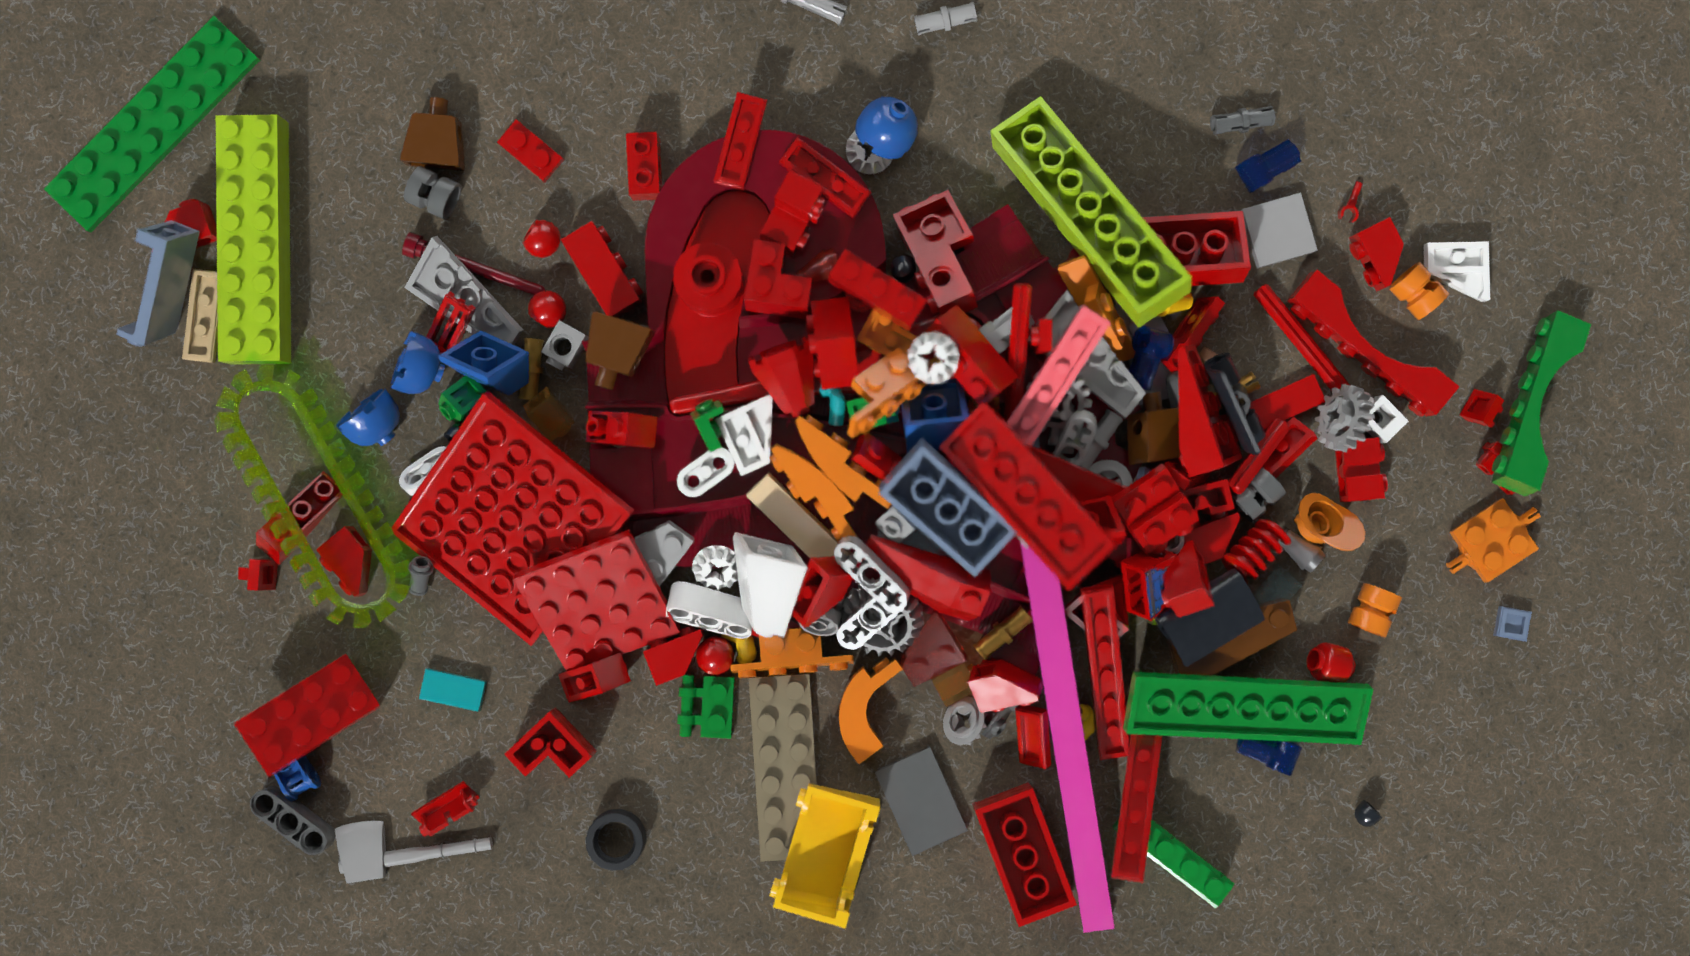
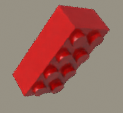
[1142,211,1251,286]
[233,654,380,777]
[972,782,1077,927]

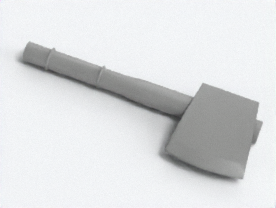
[335,821,493,884]

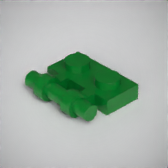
[677,674,735,739]

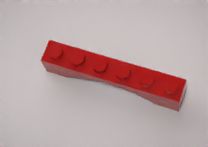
[1287,269,1460,417]

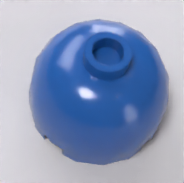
[855,97,918,159]
[390,331,445,394]
[336,388,400,446]

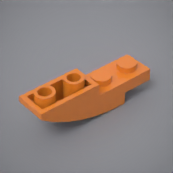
[796,414,892,510]
[769,444,858,548]

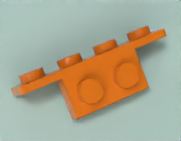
[1058,255,1138,362]
[848,348,941,438]
[730,628,854,678]

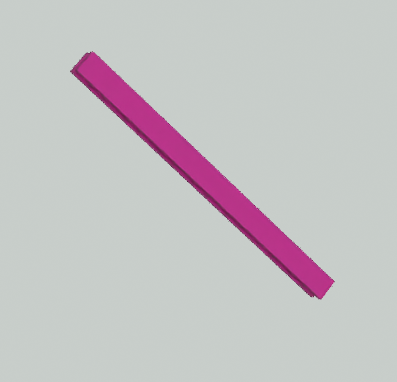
[1021,542,1115,933]

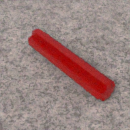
[1228,418,1289,495]

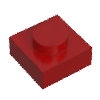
[1030,319,1052,354]

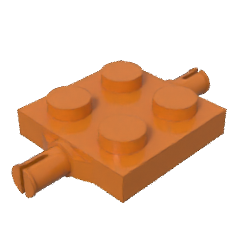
[1446,498,1541,583]

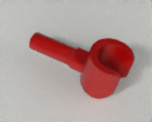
[1337,182,1363,223]

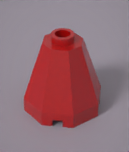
[748,337,814,417]

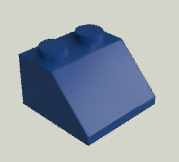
[439,330,529,396]
[901,379,969,454]

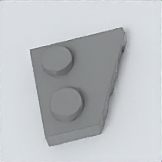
[634,520,695,586]

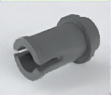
[408,556,434,596]

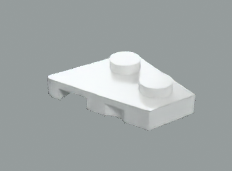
[1424,241,1490,302]
[715,394,773,476]

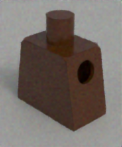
[400,97,465,171]
[586,311,655,390]
[1127,391,1181,465]

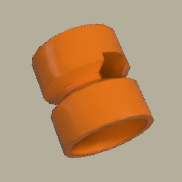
[1389,262,1449,320]
[1348,583,1402,638]

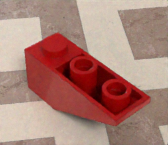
[256,471,346,565]

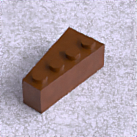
[1166,598,1297,676]

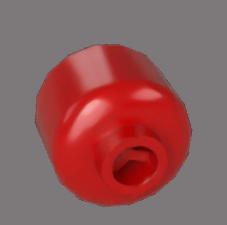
[1306,642,1356,683]

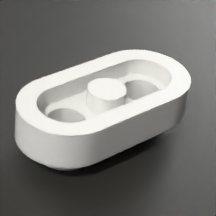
[399,446,446,496]
[677,448,735,497]

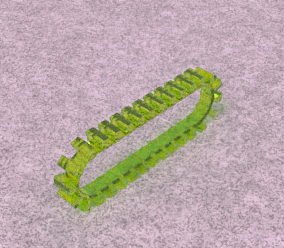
[214,365,410,628]

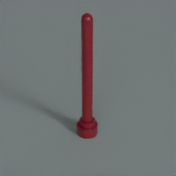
[402,232,545,295]

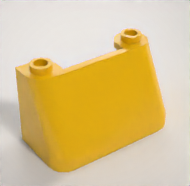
[769,783,880,929]

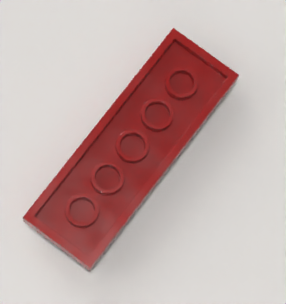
[939,402,1118,590]

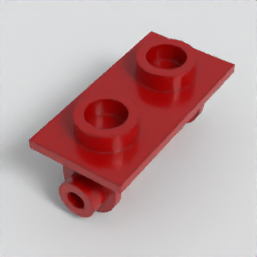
[411,781,480,837]

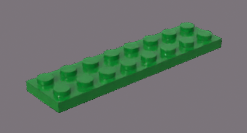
[44,16,260,232]
[1123,672,1374,745]

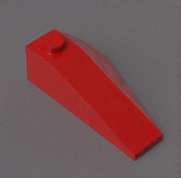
[1178,344,1242,478]
[861,535,991,621]

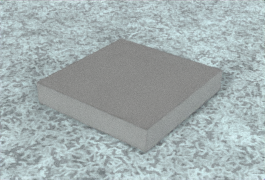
[1240,193,1318,268]

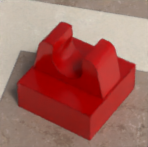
[1460,389,1504,428]
[238,559,278,591]

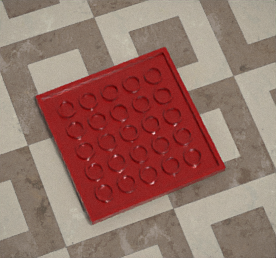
[390,391,635,646]

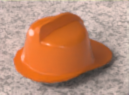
[1294,493,1365,551]

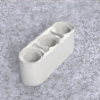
[665,582,752,639]

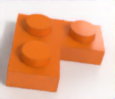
[856,310,918,357]

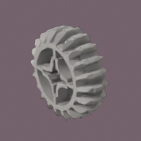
[841,578,924,656]

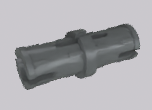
[1210,106,1275,135]

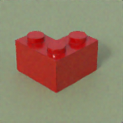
[760,170,826,257]
[744,239,812,319]
[806,297,858,390]
[504,707,597,778]

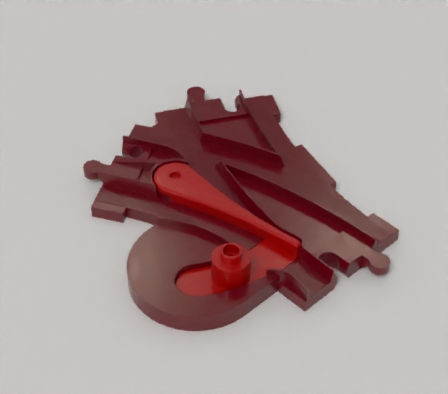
[582,130,1143,676]

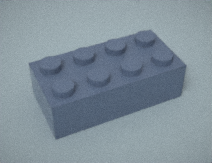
[879,438,1016,577]

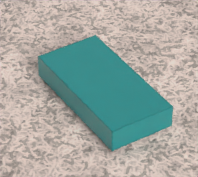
[419,668,487,712]

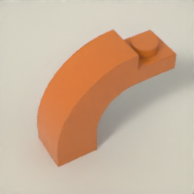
[839,657,903,764]

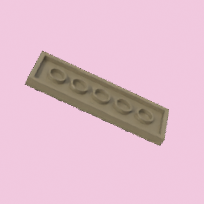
[749,673,817,862]

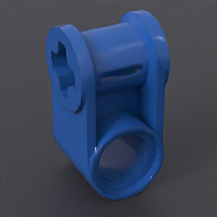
[274,755,321,802]

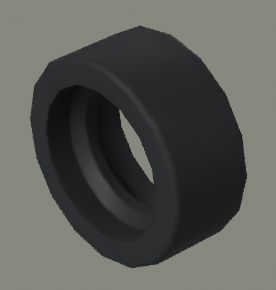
[585,809,646,871]

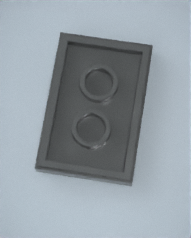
[874,746,968,856]

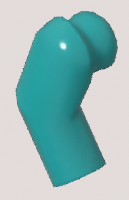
[819,383,846,426]

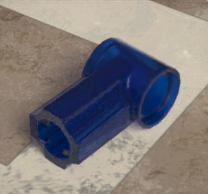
[1235,139,1301,194]
[1129,326,1174,391]
[1235,739,1302,776]

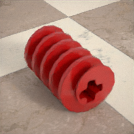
[1222,519,1292,584]

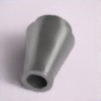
[1279,530,1326,573]

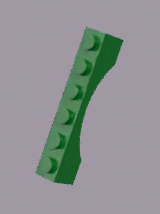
[1491,310,1591,497]

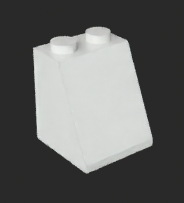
[733,532,807,638]

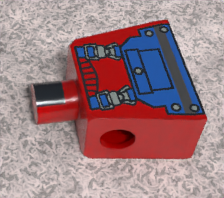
[1121,550,1179,621]

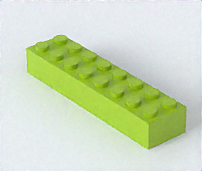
[990,96,1192,328]
[216,114,291,365]

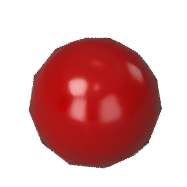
[522,220,561,258]
[528,290,566,329]
[696,636,735,675]

